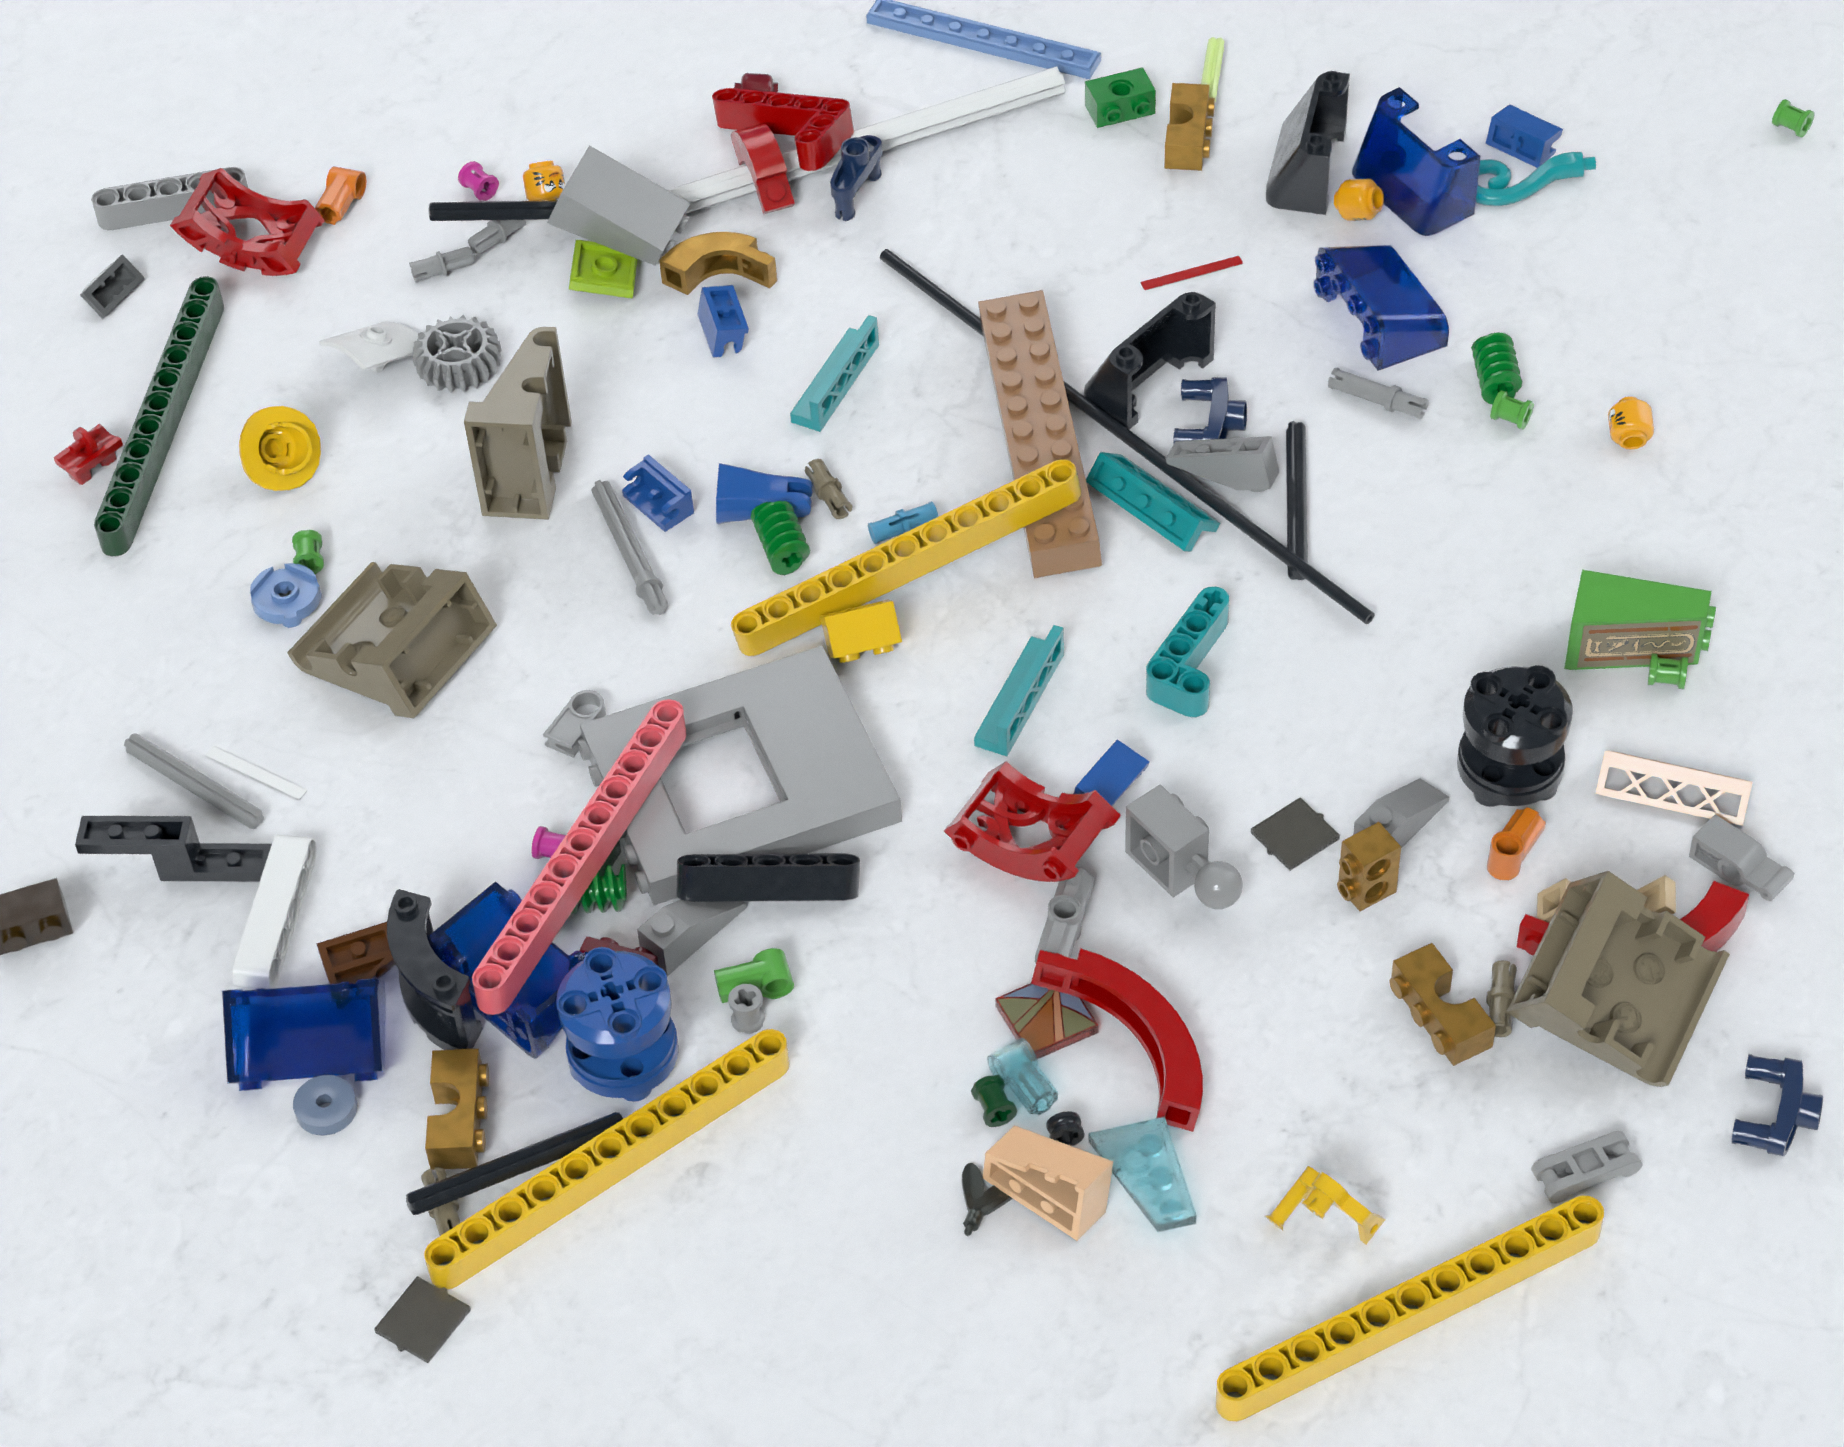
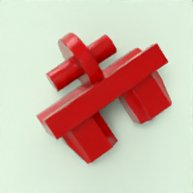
[53,424,123,485]

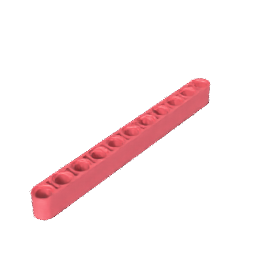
[472,699,687,1015]

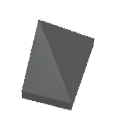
[80,254,145,319]

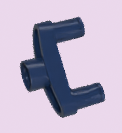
[830,135,883,221]
[1173,377,1247,444]
[1732,1054,1823,1156]

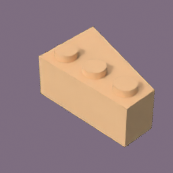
[983,1125,1113,1241]

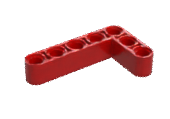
[712,88,854,171]

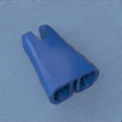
[716,463,813,524]

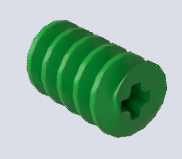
[1471,332,1523,405]
[750,501,811,576]
[571,864,627,914]

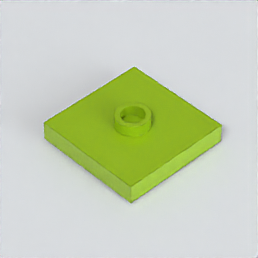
[569,240,638,299]

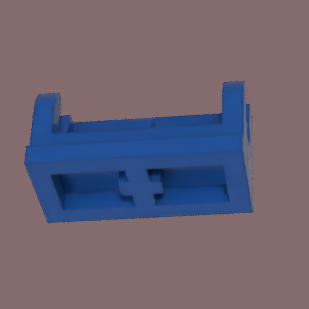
[1485,104,1563,168]
[697,285,749,358]
[622,454,694,532]
[1073,739,1150,806]

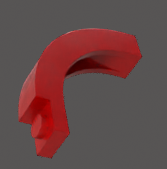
[1516,881,1750,956]
[1031,948,1203,1132]

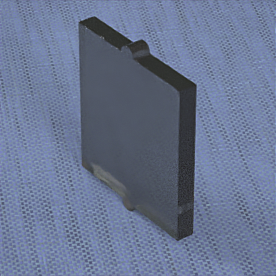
[1251,797,1340,871]
[374,1276,471,1363]

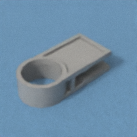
[543,690,606,758]

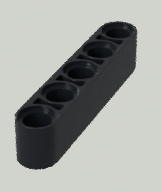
[676,853,860,902]

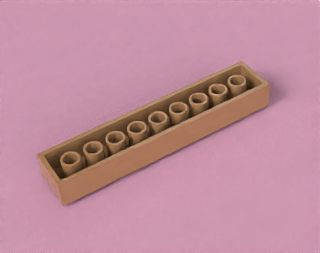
[978,290,1102,578]

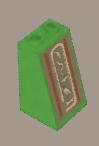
[1564,570,1716,670]

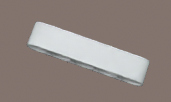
[232,834,316,990]

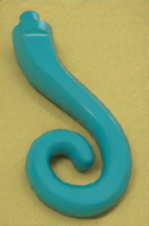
[1459,151,1596,206]

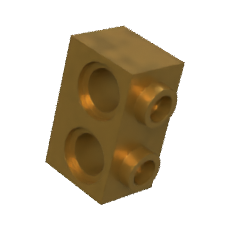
[1337,822,1401,911]

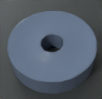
[293,1075,357,1136]

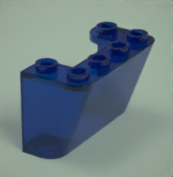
[1351,87,1481,236]
[1313,245,1449,371]

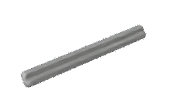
[124,733,264,829]

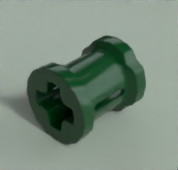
[971,1075,1017,1127]

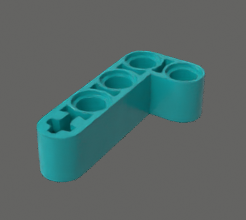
[1146,586,1229,718]

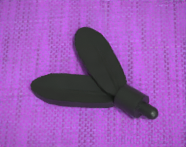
[962,1163,1013,1236]

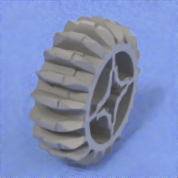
[412,315,502,393]

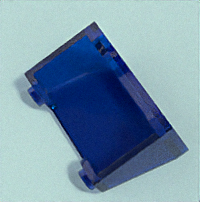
[427,881,588,1059]
[222,978,386,1091]

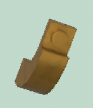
[659,232,777,295]

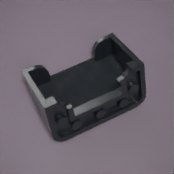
[1266,71,1350,215]
[1084,292,1216,430]

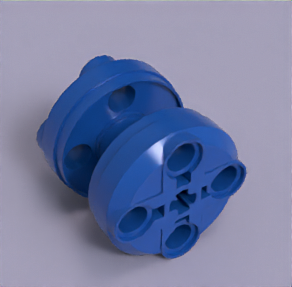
[556,947,679,1102]

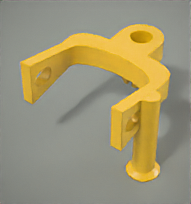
[1265,1166,1386,1245]

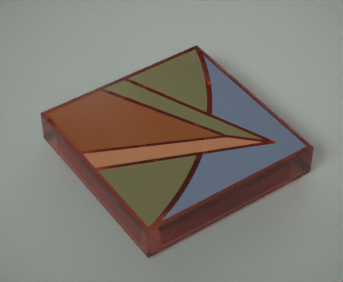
[995,983,1099,1062]

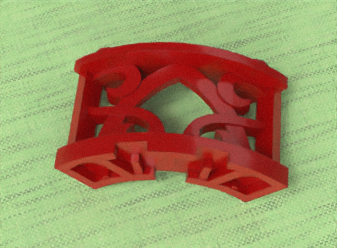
[170,168,324,276]
[944,761,1121,882]

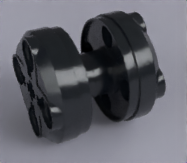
[1457,665,1573,807]

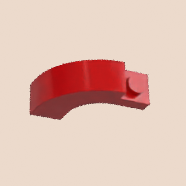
[730,123,795,214]

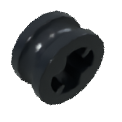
[1046,1111,1085,1146]

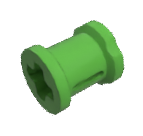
[1772,99,1815,137]
[1490,390,1534,430]
[292,530,324,574]
[1647,653,1688,689]

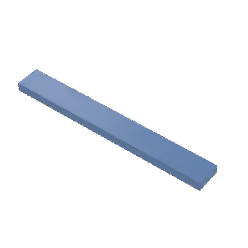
[866,0,1101,80]

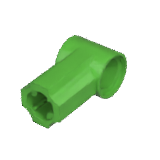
[714,948,794,1003]

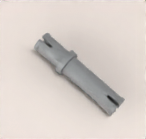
[1328,368,1428,419]

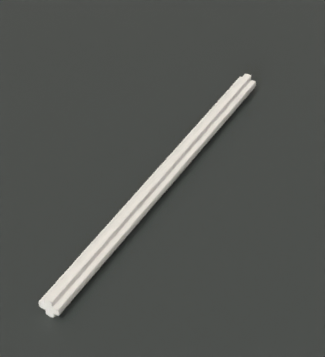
[668,66,1065,214]

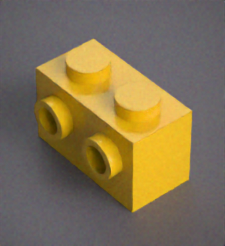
[820,599,902,663]

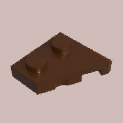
[316,922,395,1012]

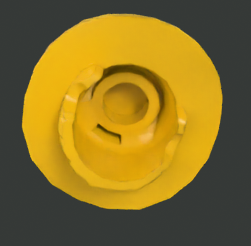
[239,406,321,491]

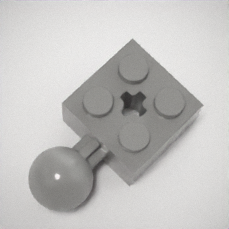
[1125,784,1243,909]

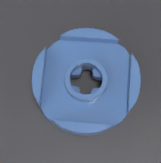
[250,563,322,628]

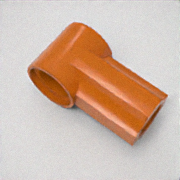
[315,166,367,225]
[1487,807,1546,880]

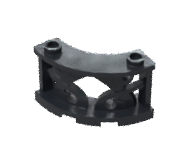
[387,889,483,1050]

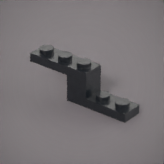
[75,816,272,882]

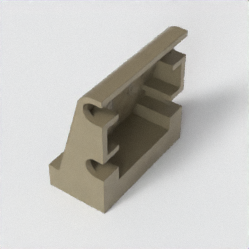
[464,327,572,520]
[287,562,497,719]
[1507,871,1730,1087]

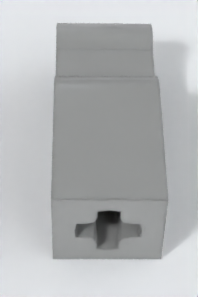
[1689,814,1795,901]

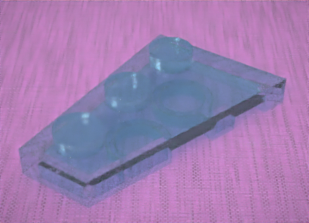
[1088,1117,1197,1232]

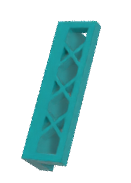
[790,315,879,432]
[1086,452,1221,552]
[974,625,1064,757]

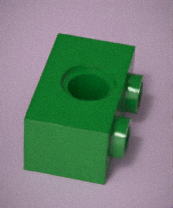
[1085,67,1156,128]

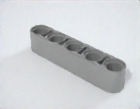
[91,167,248,230]

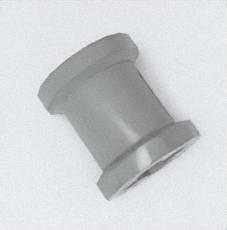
[728,984,765,1034]

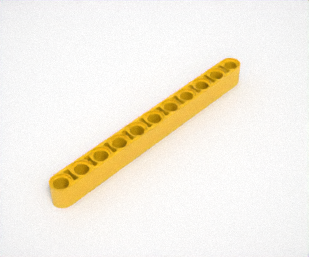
[731,460,1081,656]
[424,1029,789,1290]
[1216,1195,1604,1422]

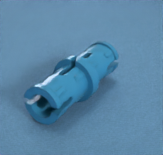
[867,501,939,544]

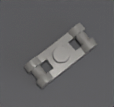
[1531,1131,1643,1203]

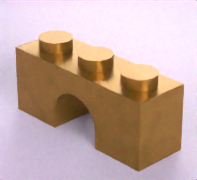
[1164,83,1215,171]
[1389,943,1496,1066]
[425,1048,489,1170]

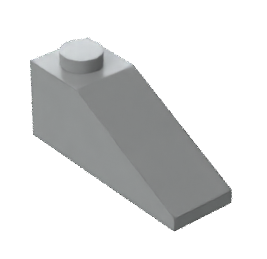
[1166,436,1279,492]
[1353,778,1449,848]
[637,900,747,976]

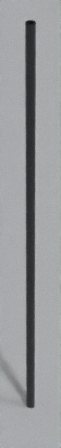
[880,249,1375,625]

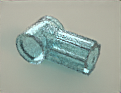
[987,1038,1058,1116]

